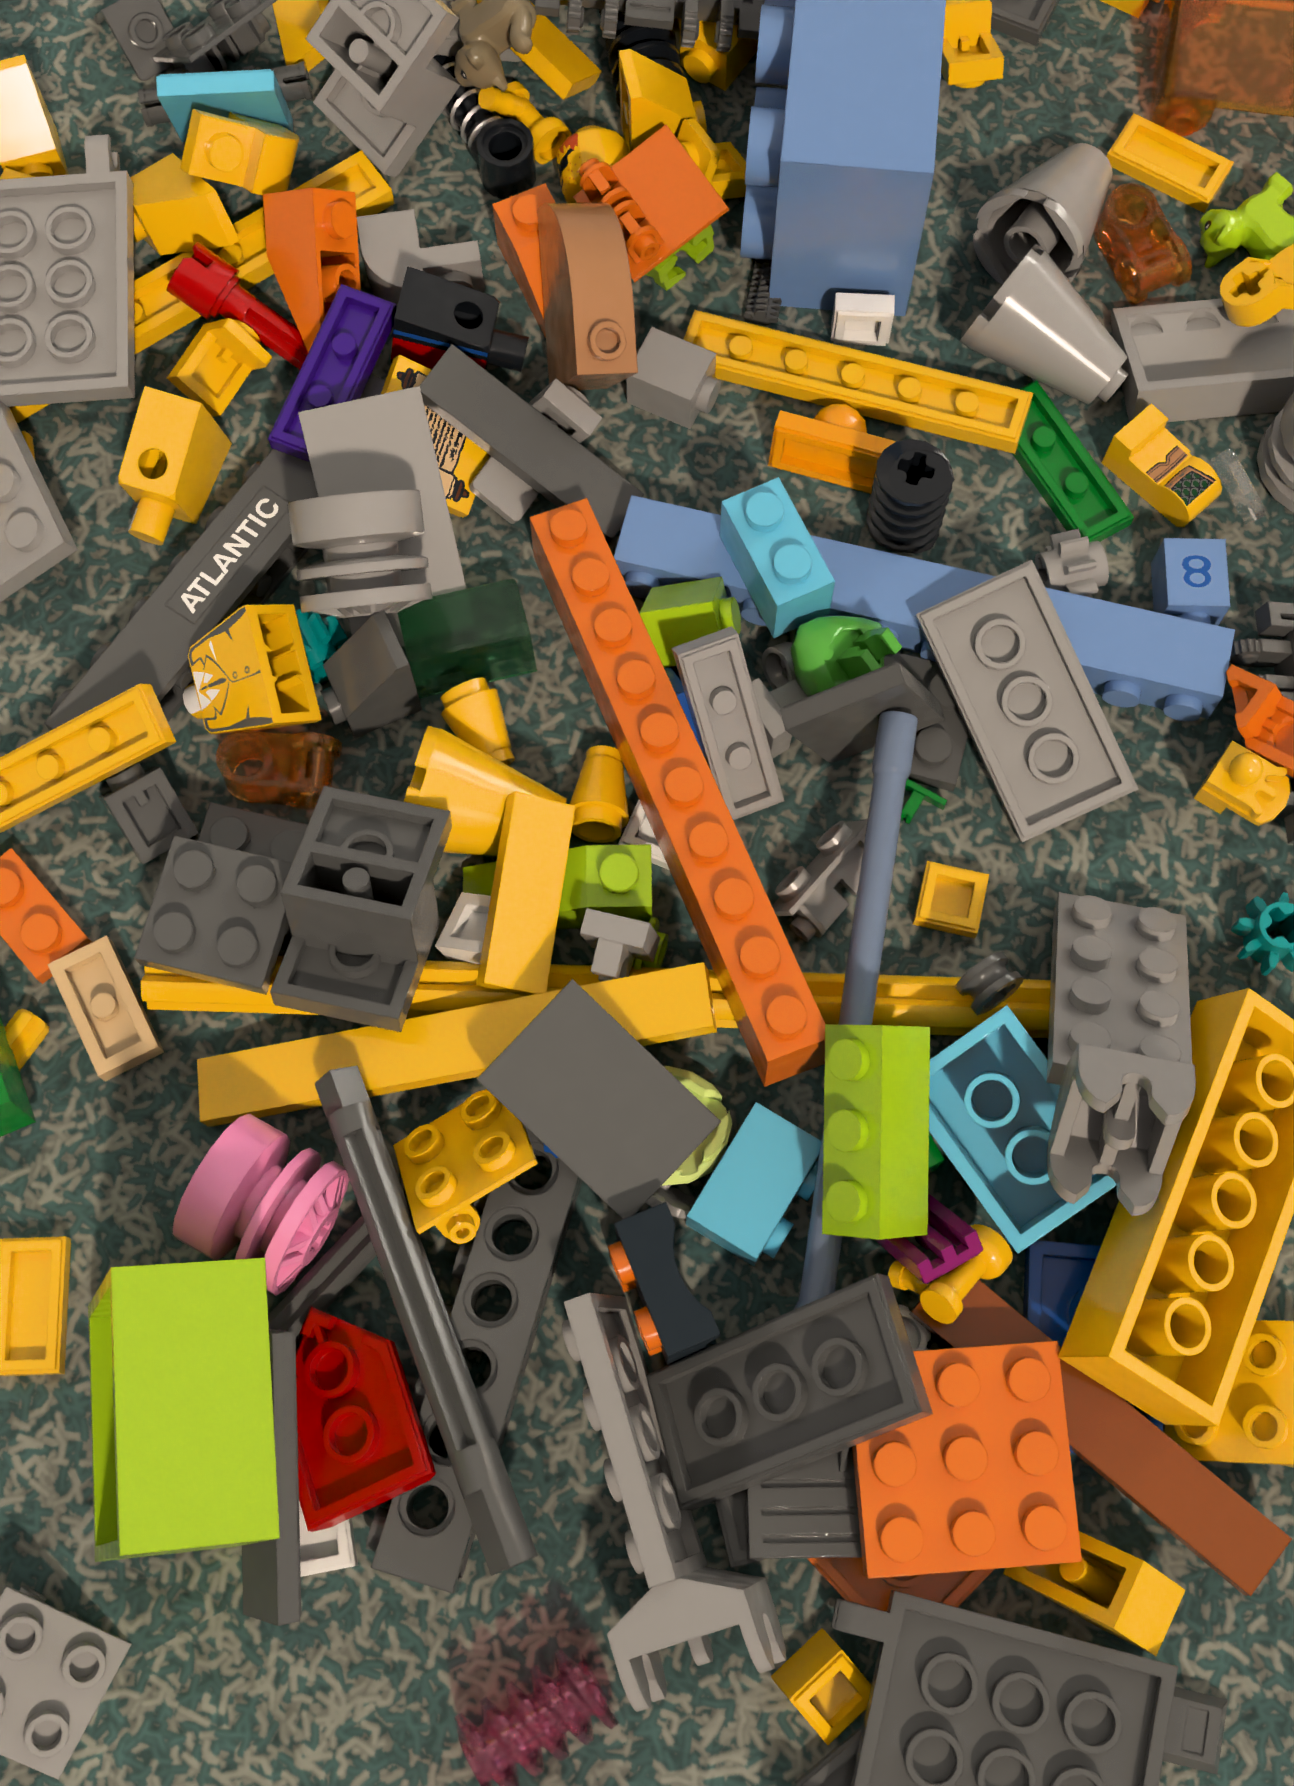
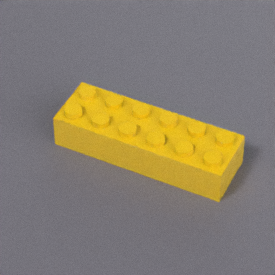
[1058,988,1294,1427]

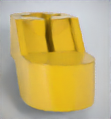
[1220,244,1294,327]

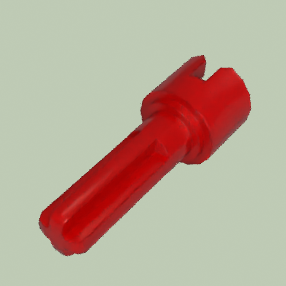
[166,242,308,370]

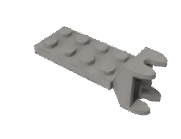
[1047,892,1196,1216]
[562,1293,786,1712]

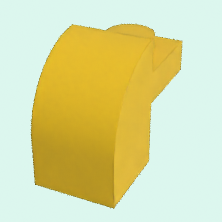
[180,109,300,195]

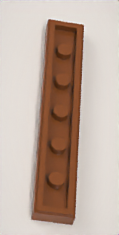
[909,1272,1292,1596]

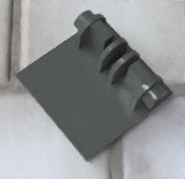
[153,0,277,74]

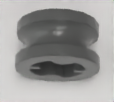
[955,952,1024,1015]

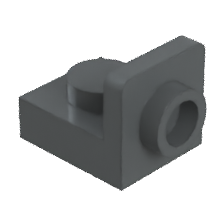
[99,762,199,864]

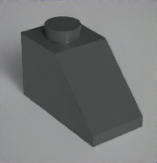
[320,610,422,739]

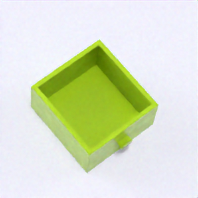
[88,1258,280,1562]

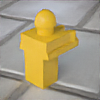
[1194,740,1290,826]

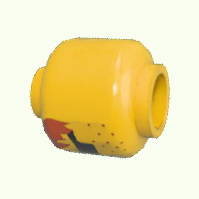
[557,125,629,203]

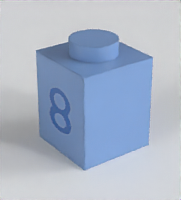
[1151,538,1230,626]

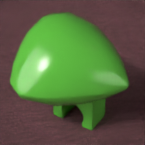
[791,616,902,697]

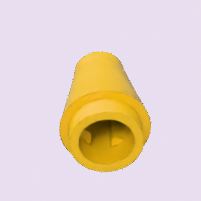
[440,677,515,765]
[570,745,629,843]

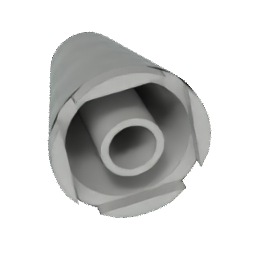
[973,143,1113,285]
[960,243,1128,405]

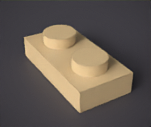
[47,935,164,1082]

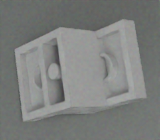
[305,0,461,178]

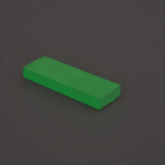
[1012,380,1134,542]

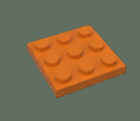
[852,1341,1082,1579]

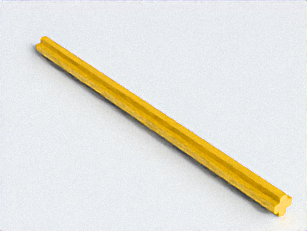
[141,956,1051,1038]

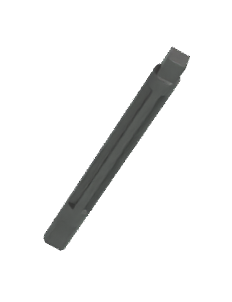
[314,1065,538,1576]

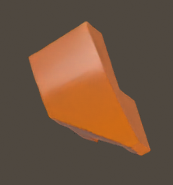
[1226,664,1294,778]

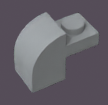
[357,209,485,306]

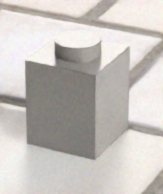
[626,327,721,429]

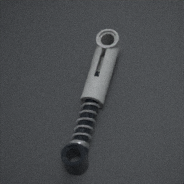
[433,55,536,199]

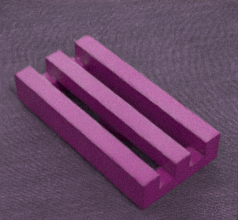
[874,1193,983,1284]

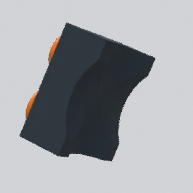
[607,1202,721,1365]

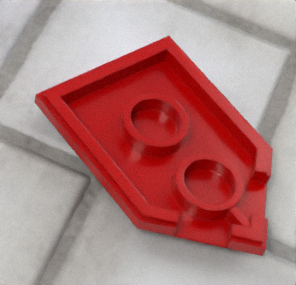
[296,1307,436,1532]

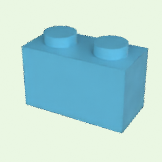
[720,477,835,638]
[686,1102,821,1266]

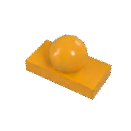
[768,404,896,494]

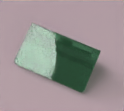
[397,579,537,699]

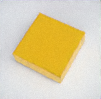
[913,861,989,939]

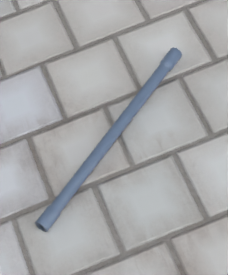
[794,711,918,1310]

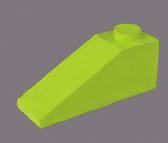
[463,844,652,929]

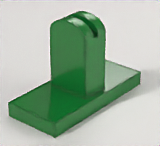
[901,778,948,824]

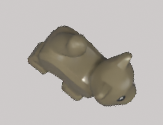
[450,0,536,91]

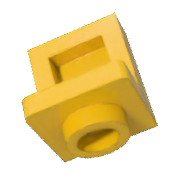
[941,0,1004,88]
[677,119,746,200]
[166,318,272,417]

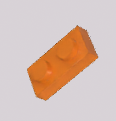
[0,848,92,984]

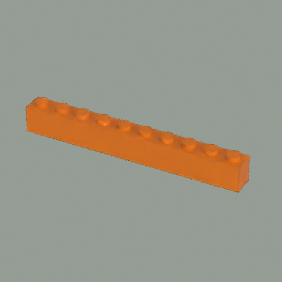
[529,498,825,1087]

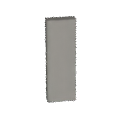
[672,626,784,820]

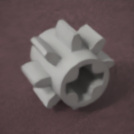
[1034,529,1109,598]

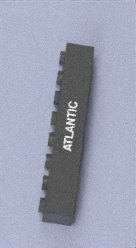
[44,373,385,777]

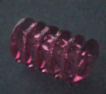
[455,1650,619,1786]

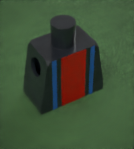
[390,267,529,372]

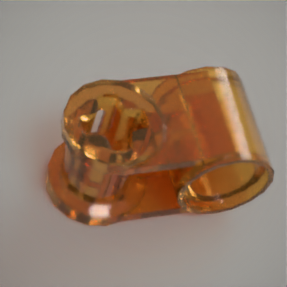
[1094,183,1192,305]
[216,730,342,809]

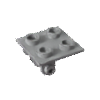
[0,1585,132,1780]

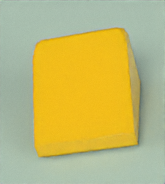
[771,1628,871,1745]

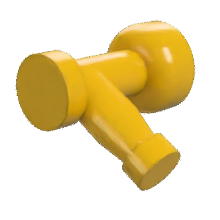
[478,81,572,165]
[888,1224,1013,1324]

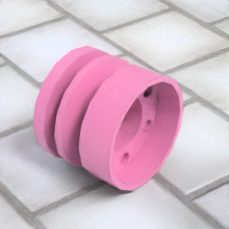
[173,1114,349,1296]

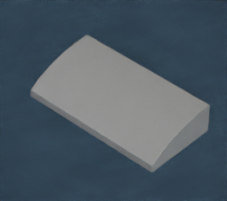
[1111,298,1294,422]

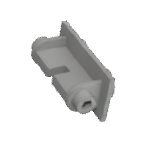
[772,819,868,942]

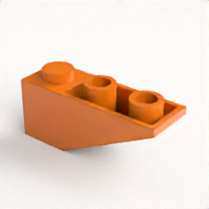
[263,187,361,353]

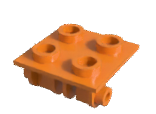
[573,125,729,283]

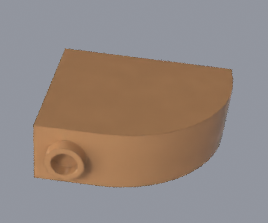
[537,202,638,390]

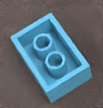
[929,1005,1117,1254]

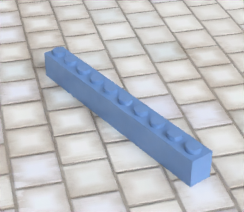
[614,495,1235,721]

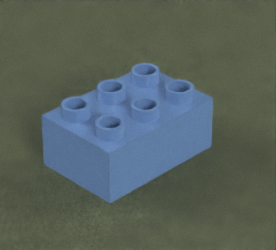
[740,0,946,316]

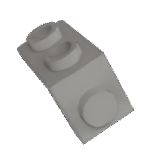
[469,378,602,524]

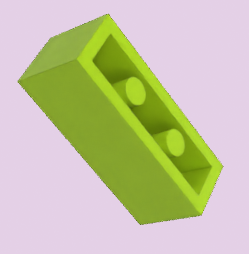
[822,1024,930,1240]

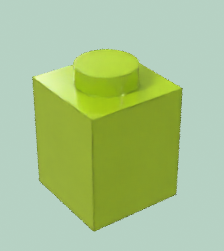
[640,576,741,668]

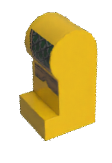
[1101,403,1222,527]

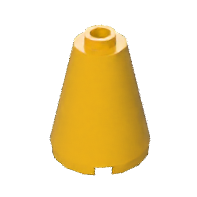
[404,725,575,856]

